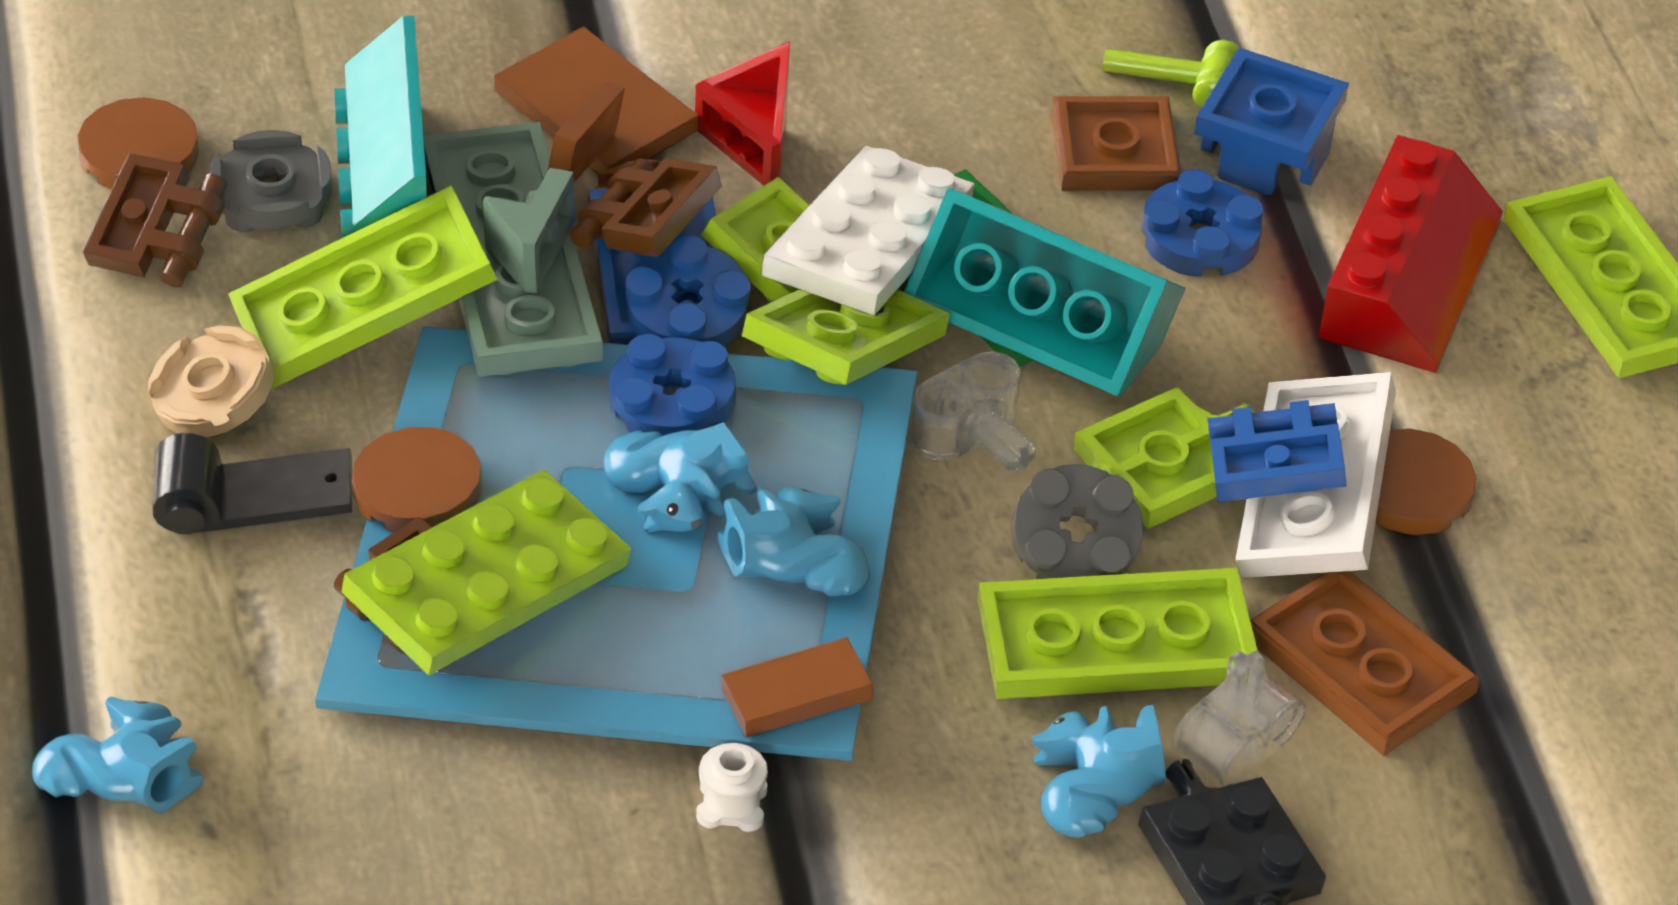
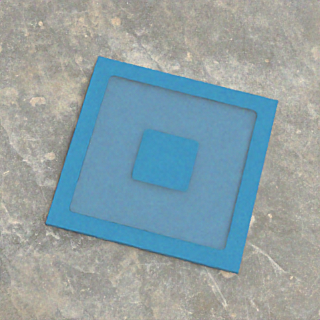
[315,326,917,761]

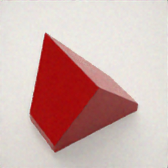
[695,41,790,186]

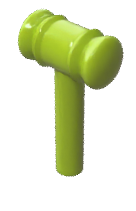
[1103,40,1239,109]

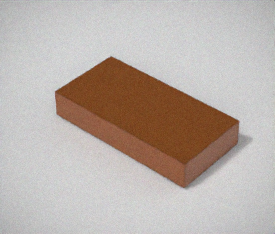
[547,80,625,182]
[721,637,873,738]

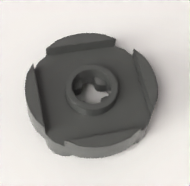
[210,130,332,232]
[1011,464,1143,579]

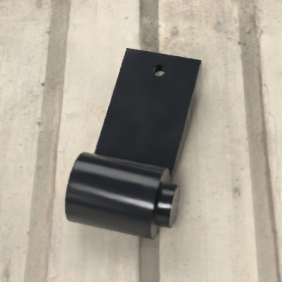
[153,433,353,534]

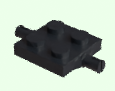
[1138,758,1326,905]

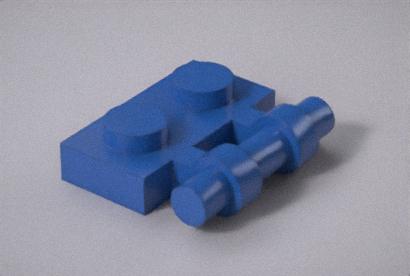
[1208,400,1347,502]

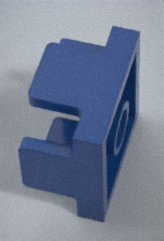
[1194,47,1349,195]

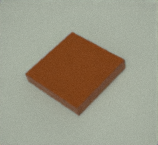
[1052,96,1181,191]

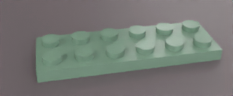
[423,121,603,377]

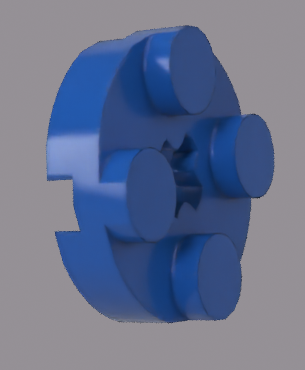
[1142,169,1263,276]
[625,235,750,346]
[609,334,736,436]

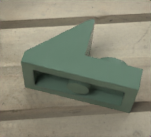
[483,168,575,294]

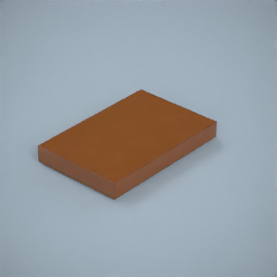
[494,26,698,175]
[1250,571,1480,756]

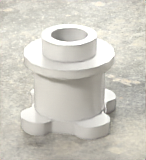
[696,743,767,832]

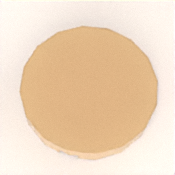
[148,325,274,437]

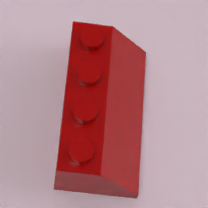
[1319,134,1503,373]

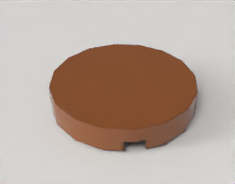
[77,97,199,189]
[352,427,482,532]
[1375,428,1477,535]

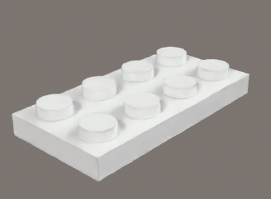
[762,146,975,316]
[1235,372,1396,578]

